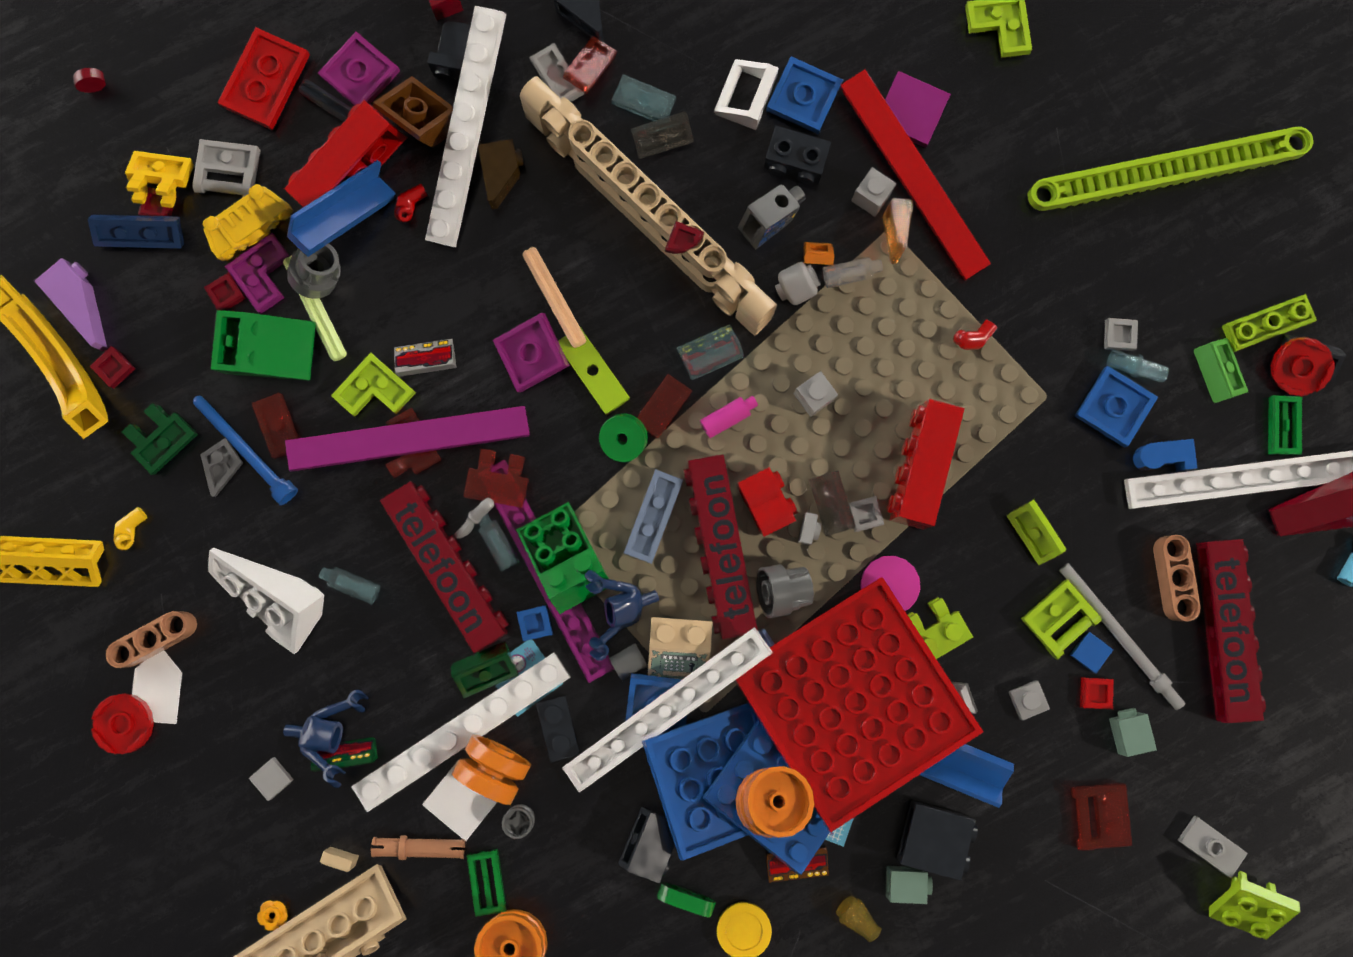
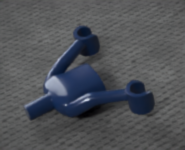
[585,570,659,661]
[283,690,369,788]

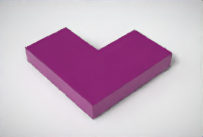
[225,233,290,314]

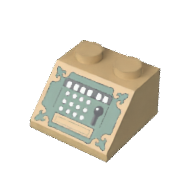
[648,617,712,680]

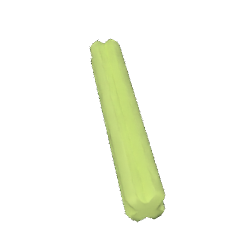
[283,255,347,361]

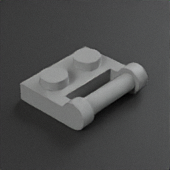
[193,139,260,197]

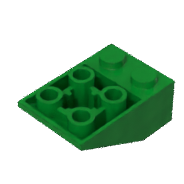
[211,310,316,381]
[516,502,609,614]

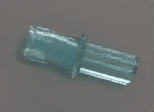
[1107,349,1169,382]

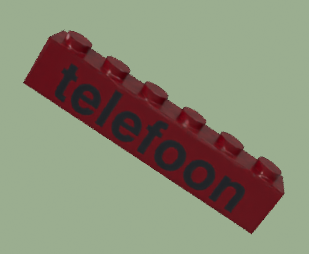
[683,454,758,639]
[380,481,509,653]
[1196,539,1266,723]

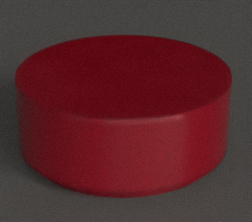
[73,68,106,93]

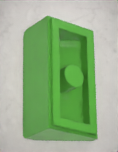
[1194,338,1248,403]

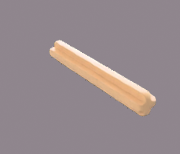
[522,247,586,348]

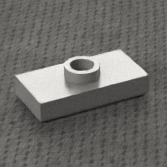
[529,43,584,102]
[1177,816,1248,878]

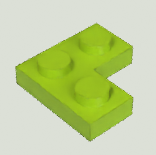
[965,0,1032,58]
[331,353,416,416]

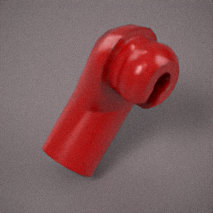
[394,183,428,222]
[953,320,997,350]

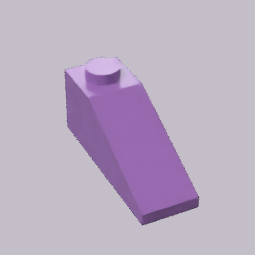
[35,258,107,351]

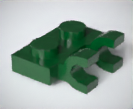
[122,403,198,475]

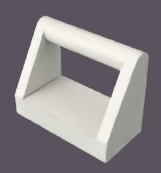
[714,59,779,130]

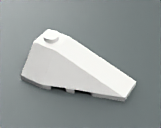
[208,548,324,654]

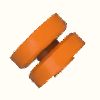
[452,734,531,805]
[735,766,814,838]
[474,909,548,957]

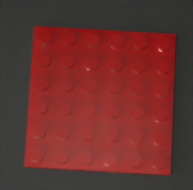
[734,577,984,832]

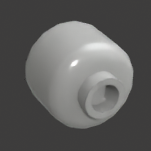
[775,262,821,305]

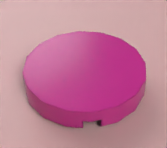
[860,556,920,611]

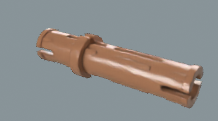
[371,835,465,860]

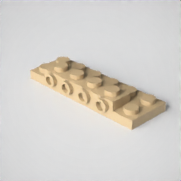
[234,864,406,957]

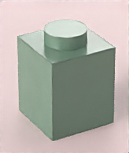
[1109,708,1157,757]
[886,866,933,904]

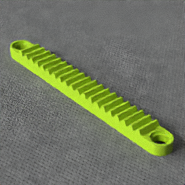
[1028,127,1313,211]

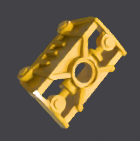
[203,184,294,261]

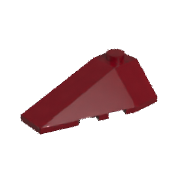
[1268,472,1353,536]

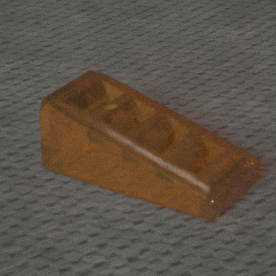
[882,198,913,264]

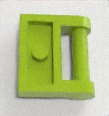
[1021,580,1102,660]

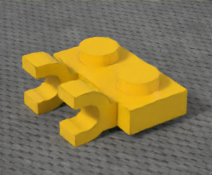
[125,151,194,208]

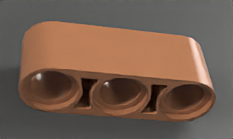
[1153,535,1200,621]
[106,611,197,668]

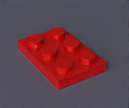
[217,27,310,130]

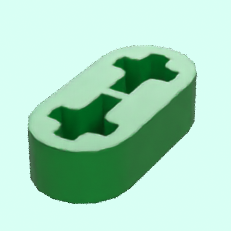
[657,882,716,917]

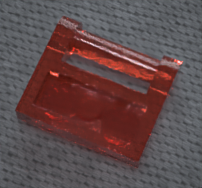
[1071,783,1132,850]

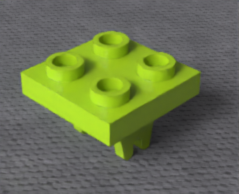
[1209,871,1300,940]

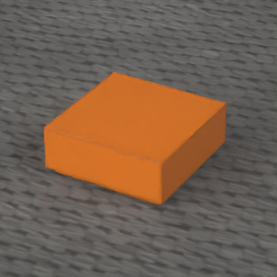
[803,242,834,265]

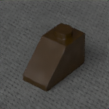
[478,139,524,209]

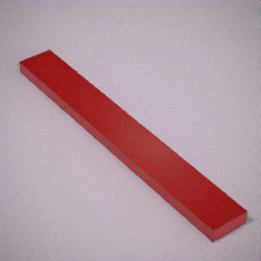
[840,69,991,280]

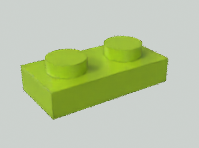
[1007,499,1067,565]

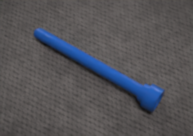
[193,396,298,505]

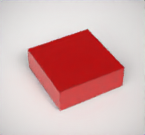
[1080,677,1114,709]

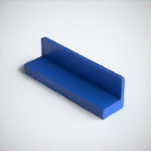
[287,160,396,257]
[919,744,1014,808]

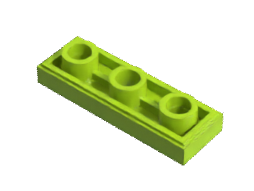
[1222,294,1317,352]
[558,327,630,415]

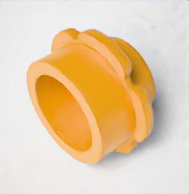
[257,900,288,931]

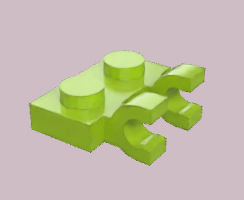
[907,597,973,659]

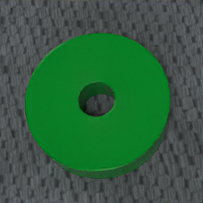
[599,413,648,462]

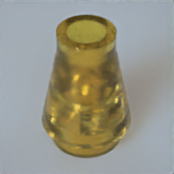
[836,896,881,942]

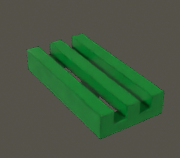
[1268,395,1302,456]
[467,849,507,917]

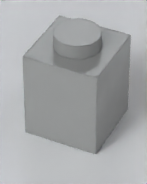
[851,167,896,217]
[793,371,838,417]

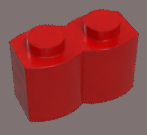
[736,467,798,537]

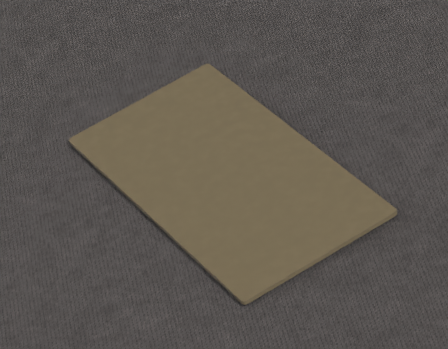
[574,230,1047,712]

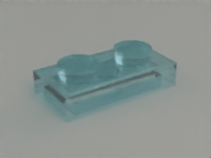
[612,74,676,125]

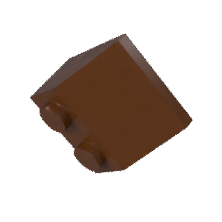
[373,76,453,148]

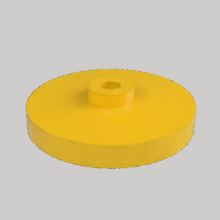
[717,902,772,957]

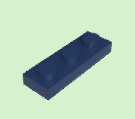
[88,215,184,248]

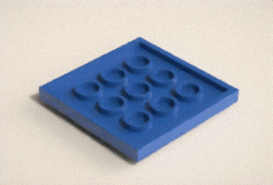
[642,703,758,860]
[703,719,830,875]

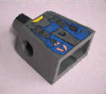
[738,184,806,250]

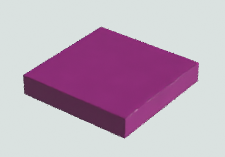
[318,31,400,106]
[885,71,951,148]
[493,313,570,392]

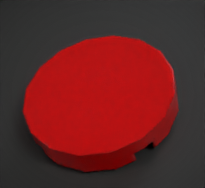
[1271,337,1335,396]
[91,693,154,754]

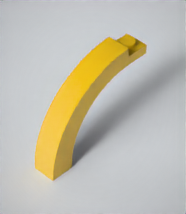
[0,275,108,439]

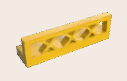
[0,536,104,587]

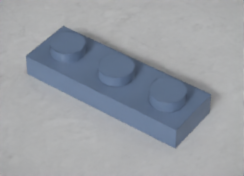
[624,469,683,564]

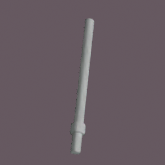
[1059,563,1185,710]

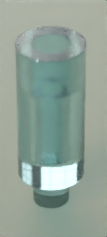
[478,514,520,572]
[319,567,380,605]

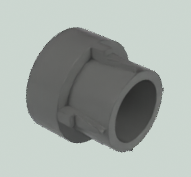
[287,243,341,299]
[756,564,814,618]

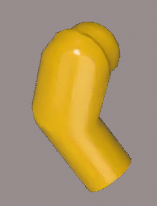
[113,507,147,550]

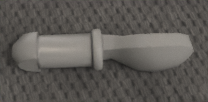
[453,498,494,538]

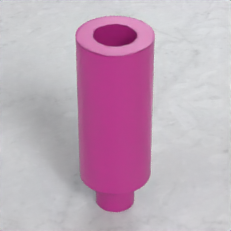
[699,396,758,439]

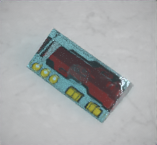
[677,324,744,380]

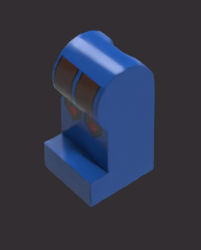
[1133,439,1197,472]

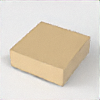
[320,847,359,872]

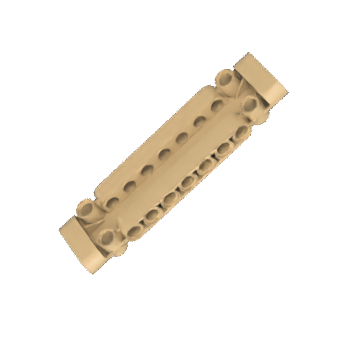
[520,76,777,336]

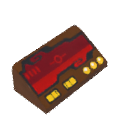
[765,844,829,883]

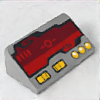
[394,339,457,377]

